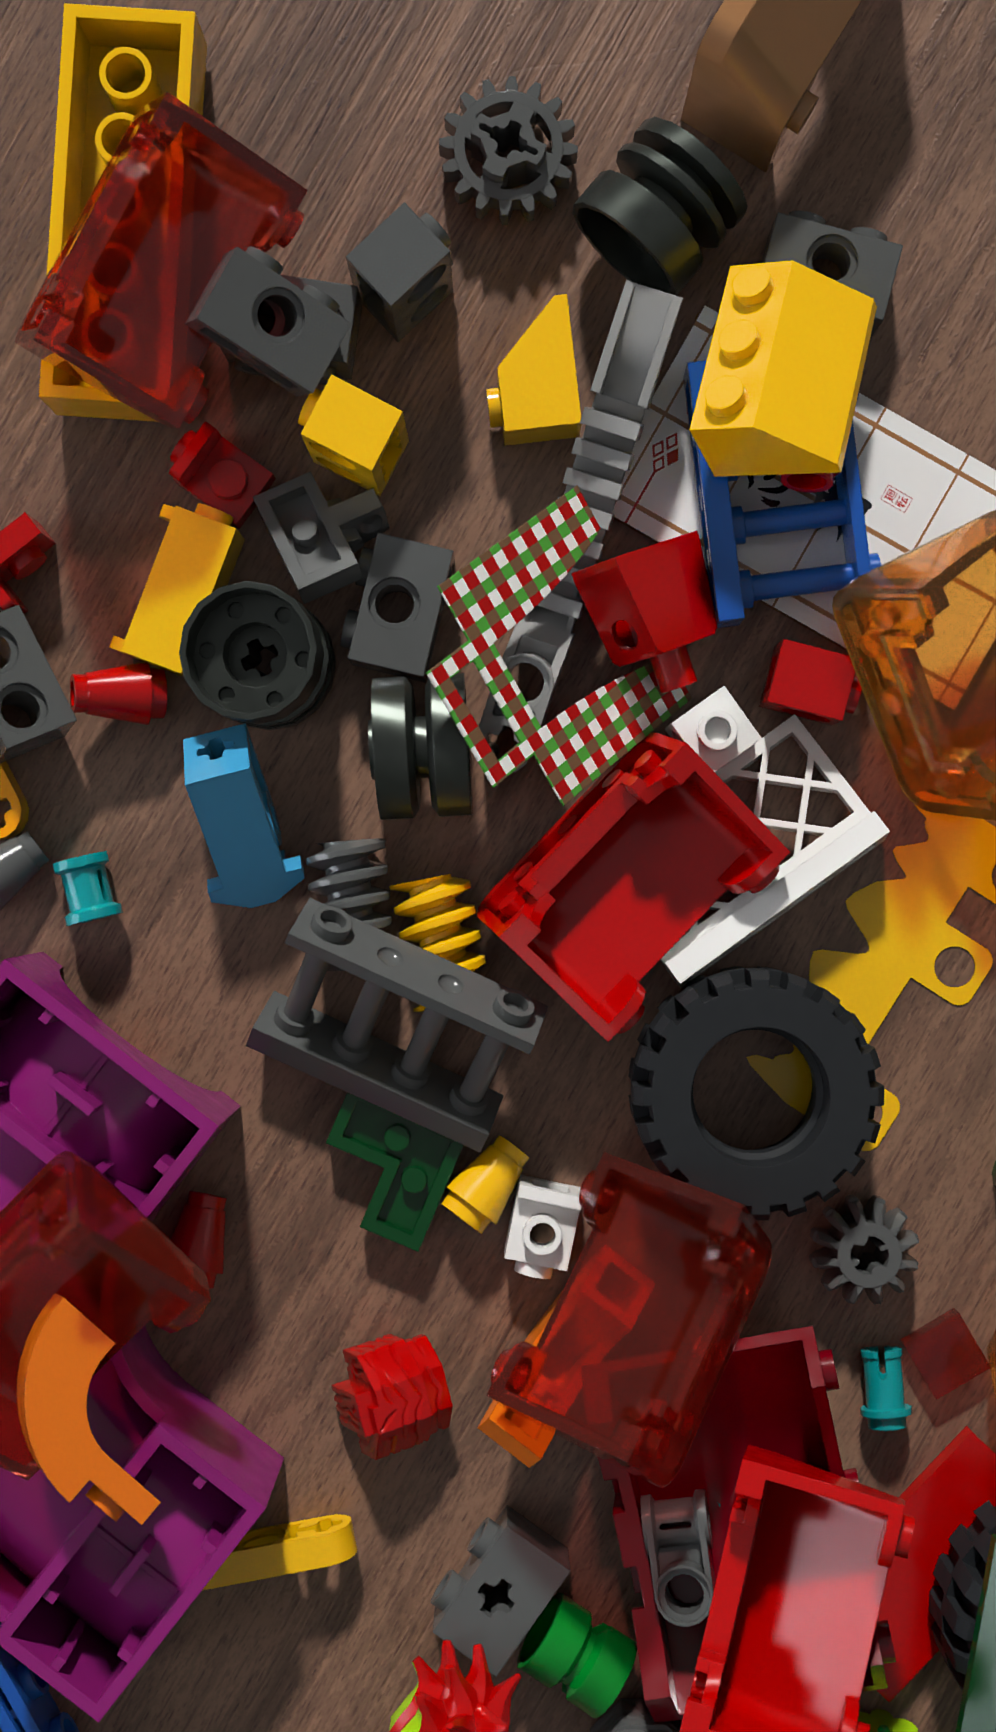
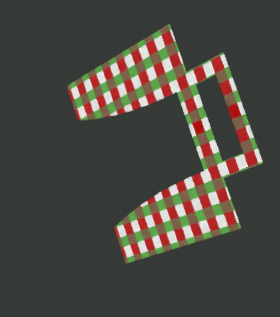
[426,485,692,806]

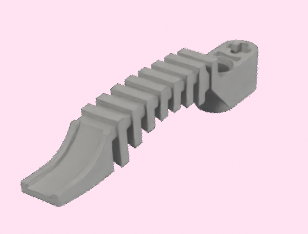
[479,280,683,773]

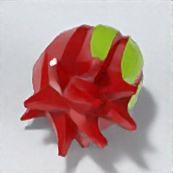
[389,1639,522,1732]

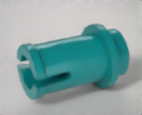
[860,1346,912,1431]

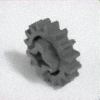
[439,76,578,225]

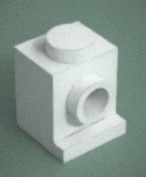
[504,1175,583,1279]

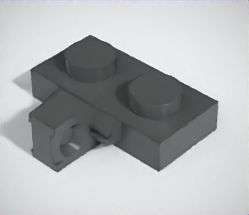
[253,471,389,604]

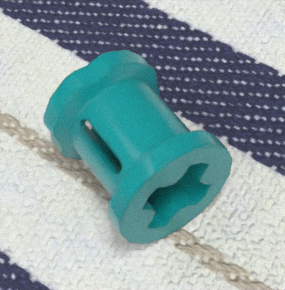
[52,851,123,926]

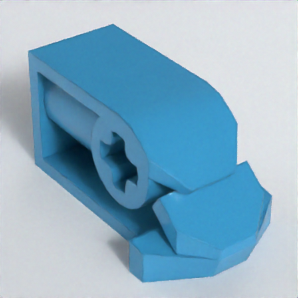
[183,723,305,908]

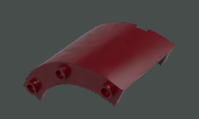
[580,1326,896,1723]

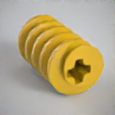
[389,874,486,1012]

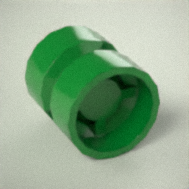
[517,1592,637,1719]

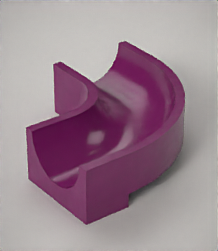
[0,952,284,1723]

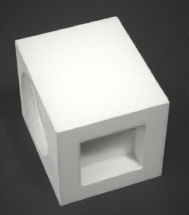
[665,686,762,772]

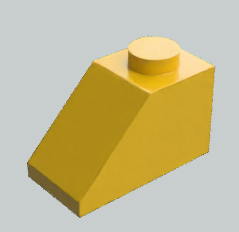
[486,294,582,446]

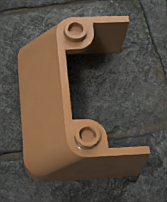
[681,0,862,173]

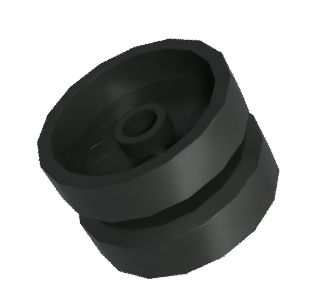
[368,673,472,820]

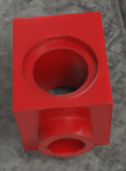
[759,639,863,726]

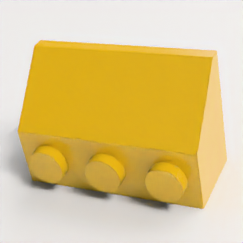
[689,260,877,477]

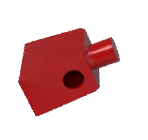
[571,531,717,693]

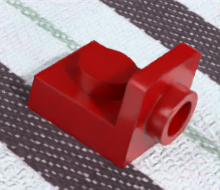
[169,421,276,529]
[0,512,56,614]

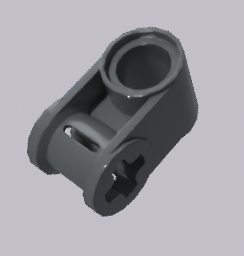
[640,1489,715,1627]

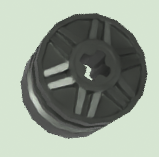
[572,117,748,296]
[179,581,336,730]

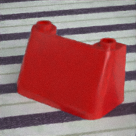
[477,732,790,1042]
[680,1444,916,1732]

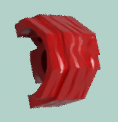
[331,1334,453,1460]

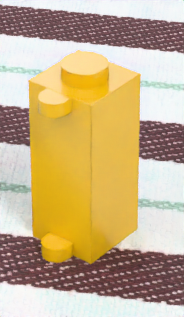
[109,503,245,677]

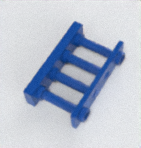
[683,360,883,628]

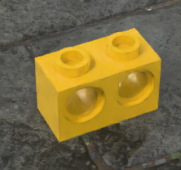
[298,374,409,496]

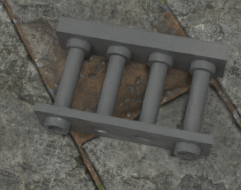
[246,898,549,1152]

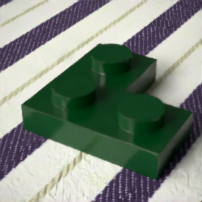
[326,1092,464,1252]

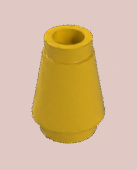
[441,1135,529,1234]

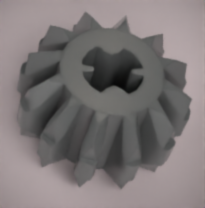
[809,1194,919,1305]

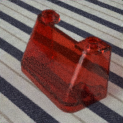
[15,92,308,429]
[0,1151,211,1481]
[486,1152,772,1488]

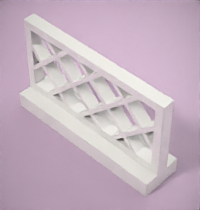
[660,714,890,989]

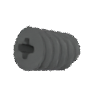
[306,838,392,971]

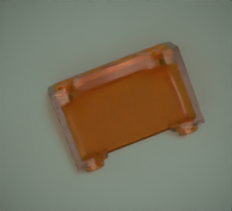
[832,510,996,821]

